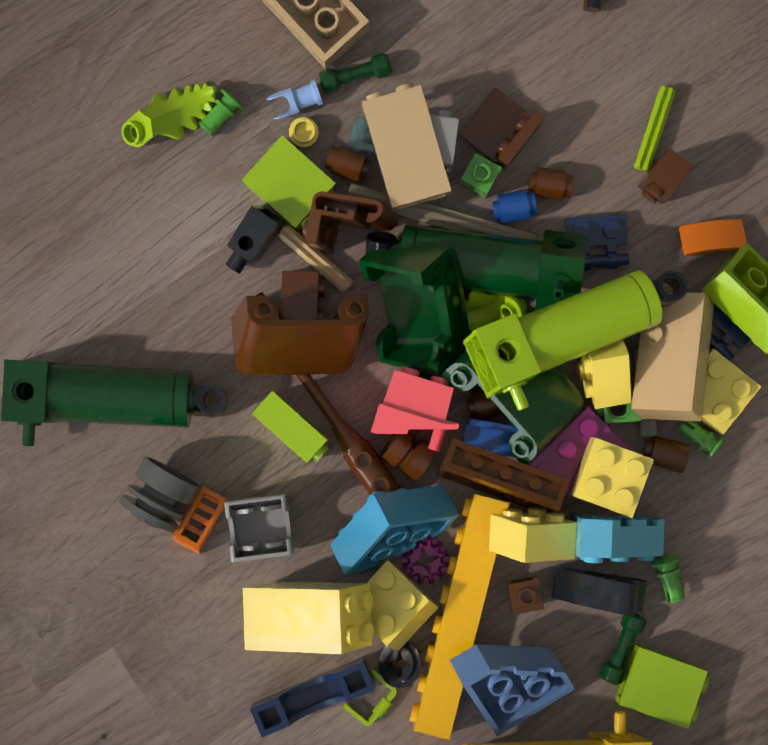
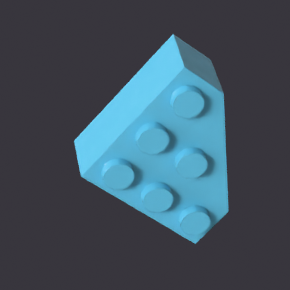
[570,513,665,563]

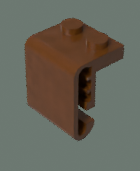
[303,191,398,254]

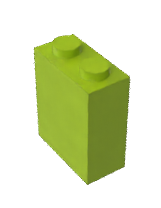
[242,135,337,231]
[252,391,330,463]
[615,643,709,729]

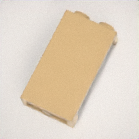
[362,83,451,212]

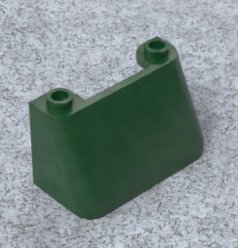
[359,245,470,377]
[442,352,585,464]

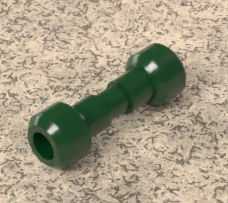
[319,53,392,94]
[599,614,647,685]

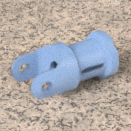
[266,79,323,120]

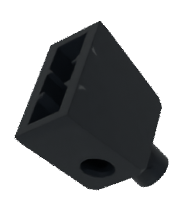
[226,205,286,274]

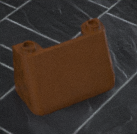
[231,295,369,376]

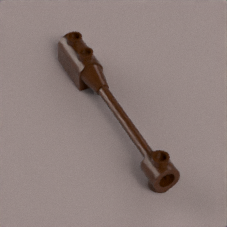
[255,292,401,495]

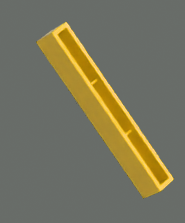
[409,493,509,740]

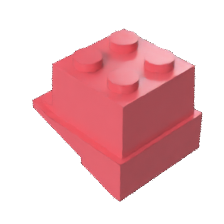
[371,366,459,452]

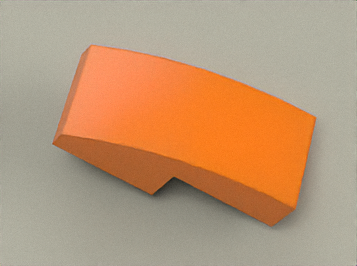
[679,219,747,256]

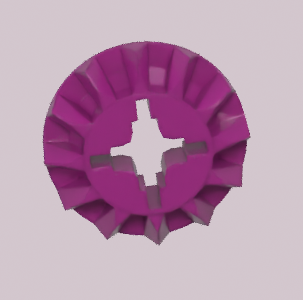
[401,536,449,584]

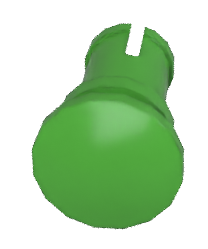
[199,89,245,136]
[677,421,725,460]
[650,554,685,603]

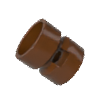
[380,431,436,481]

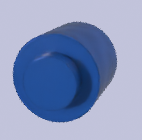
[492,190,537,224]

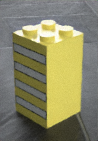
[243,581,374,654]

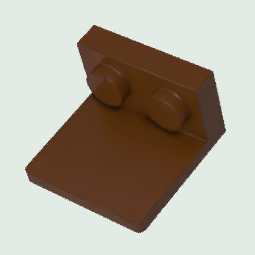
[459,88,545,171]

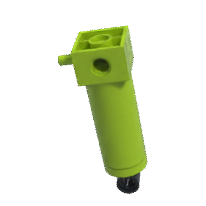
[463,270,688,411]

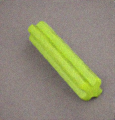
[634,86,676,172]

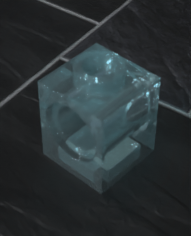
[348,116,377,157]

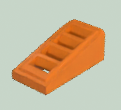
[172,485,228,555]

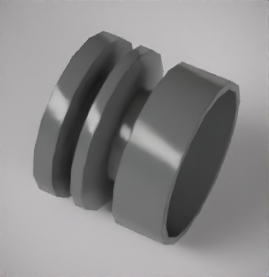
[119,456,201,533]

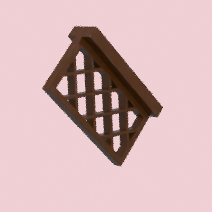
[436,438,569,513]

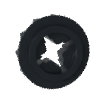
[379,641,424,689]

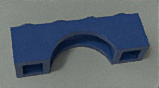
[250,656,375,737]

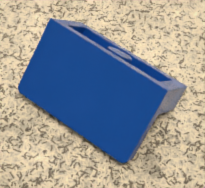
[463,418,518,457]

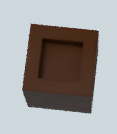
[506,575,544,615]

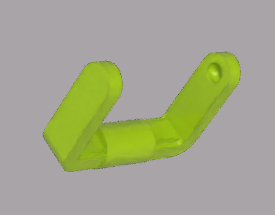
[343,669,397,726]

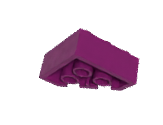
[527,407,653,493]

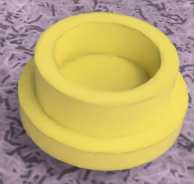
[289,117,319,147]

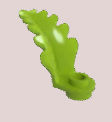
[121,83,217,147]
[465,291,528,333]

